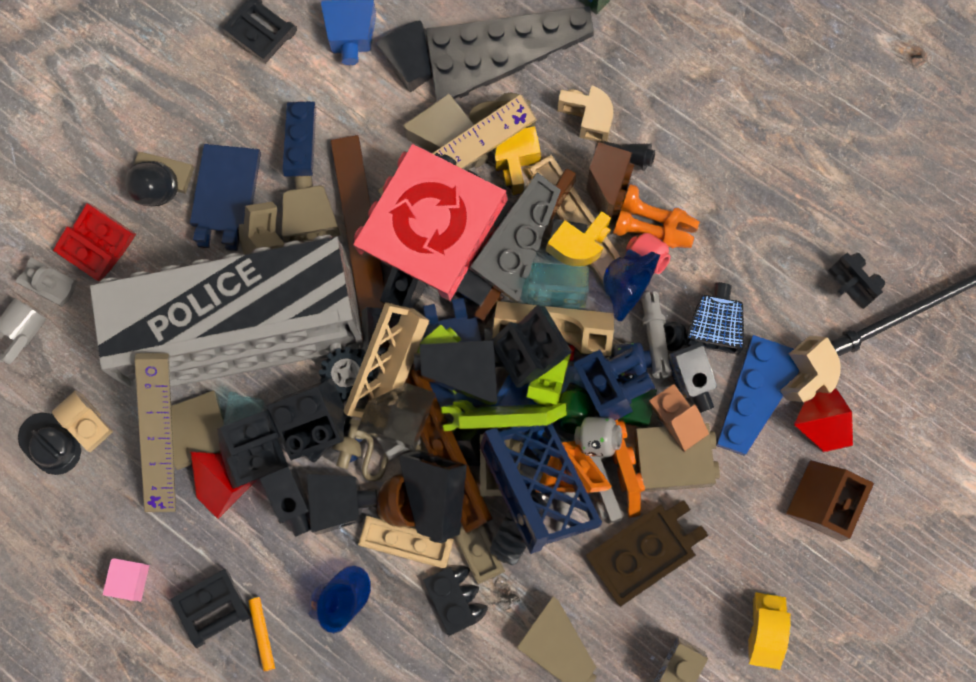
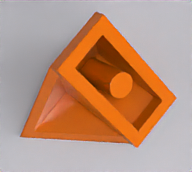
[535,441,612,493]

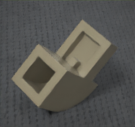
[239,202,285,255]

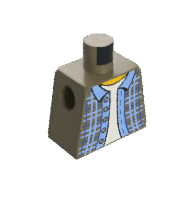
[654,636,708,682]

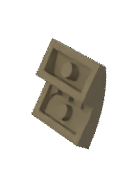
[171,390,227,470]

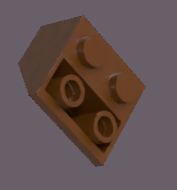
[586,142,635,224]
[785,460,874,542]

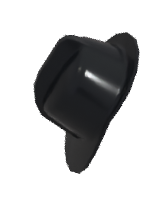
[18,412,81,475]

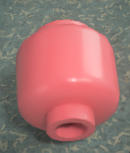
[626,233,671,276]

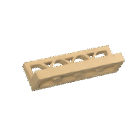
[344,302,429,429]

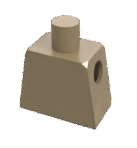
[282,176,341,243]

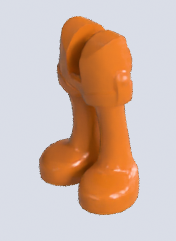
[613,184,700,248]

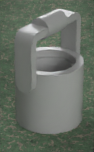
[0,298,47,364]

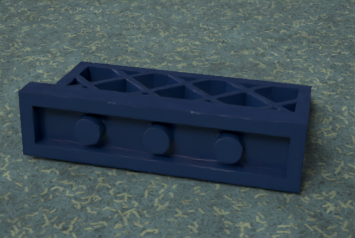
[479,423,602,554]

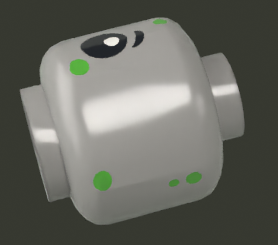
[575,416,622,457]

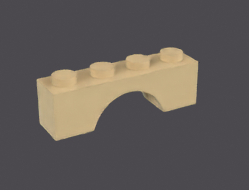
[493,301,614,356]

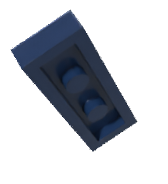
[282,101,316,177]

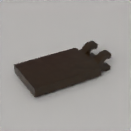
[585,500,709,607]

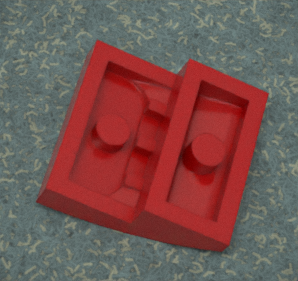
[53,203,136,281]

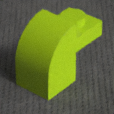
[527,353,571,405]

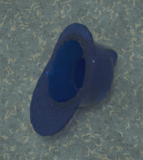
[308,565,371,634]

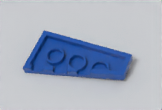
[716,335,799,456]

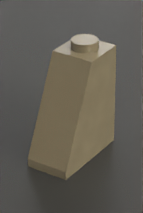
[403,94,490,170]
[517,597,597,682]

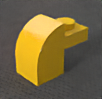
[495,126,541,195]
[546,211,611,267]
[748,592,790,670]

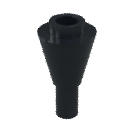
[603,141,656,171]

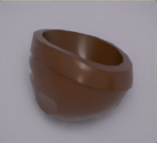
[376,474,415,528]

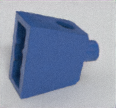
[321,0,376,65]

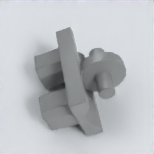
[15,257,78,307]

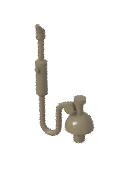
[332,396,408,482]

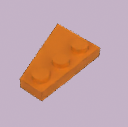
[612,420,645,518]

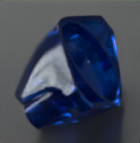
[603,249,660,322]

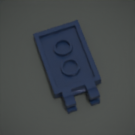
[190,144,261,251]
[422,298,489,415]

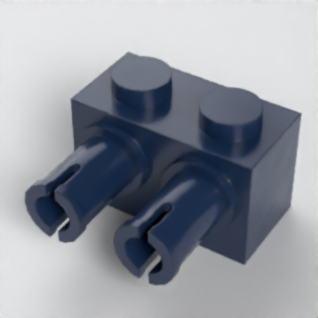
[573,347,655,421]

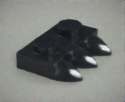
[423,566,488,636]

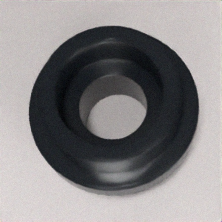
[663,322,687,351]

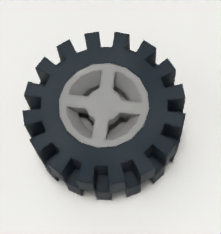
[319,347,375,403]

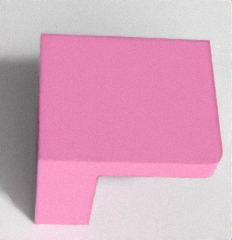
[103,559,149,602]

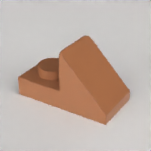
[648,384,709,452]

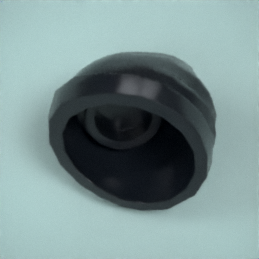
[125,161,178,206]

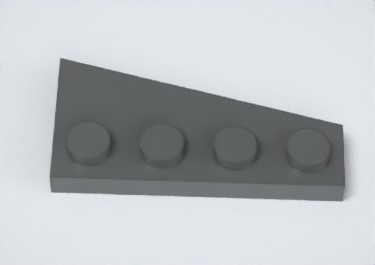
[469,172,561,303]

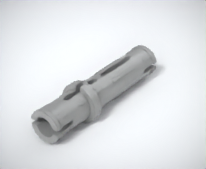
[641,291,672,379]

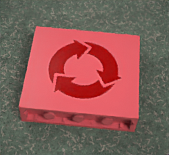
[353,144,507,301]

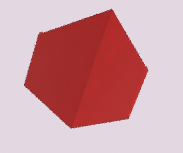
[794,388,853,453]
[191,452,258,519]

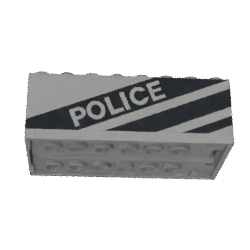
[90,235,363,394]

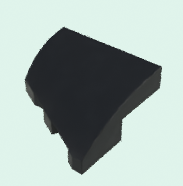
[376,20,432,93]

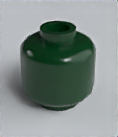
[556,388,596,434]

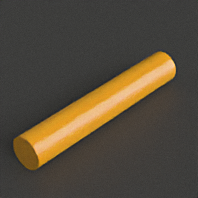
[248,597,276,672]

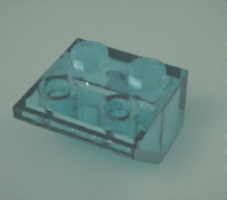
[527,263,589,310]

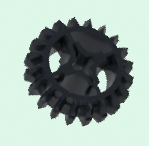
[490,486,550,566]

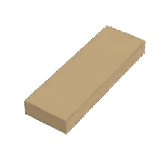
[358,516,454,569]

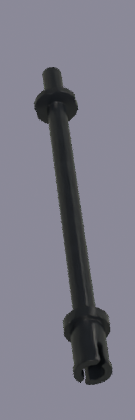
[830,273,976,357]

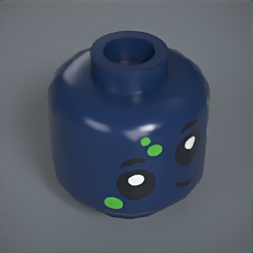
[608,342,652,383]

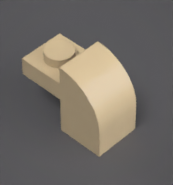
[558,86,613,143]
[780,336,841,402]
[52,390,113,453]

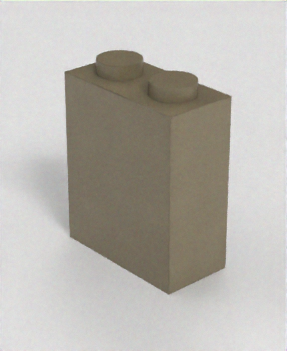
[634,423,720,492]

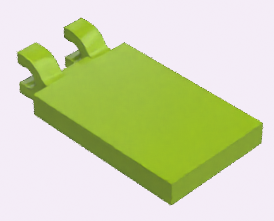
[441,400,567,431]

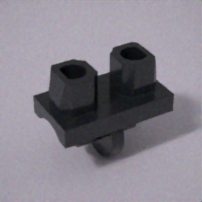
[828,252,886,309]

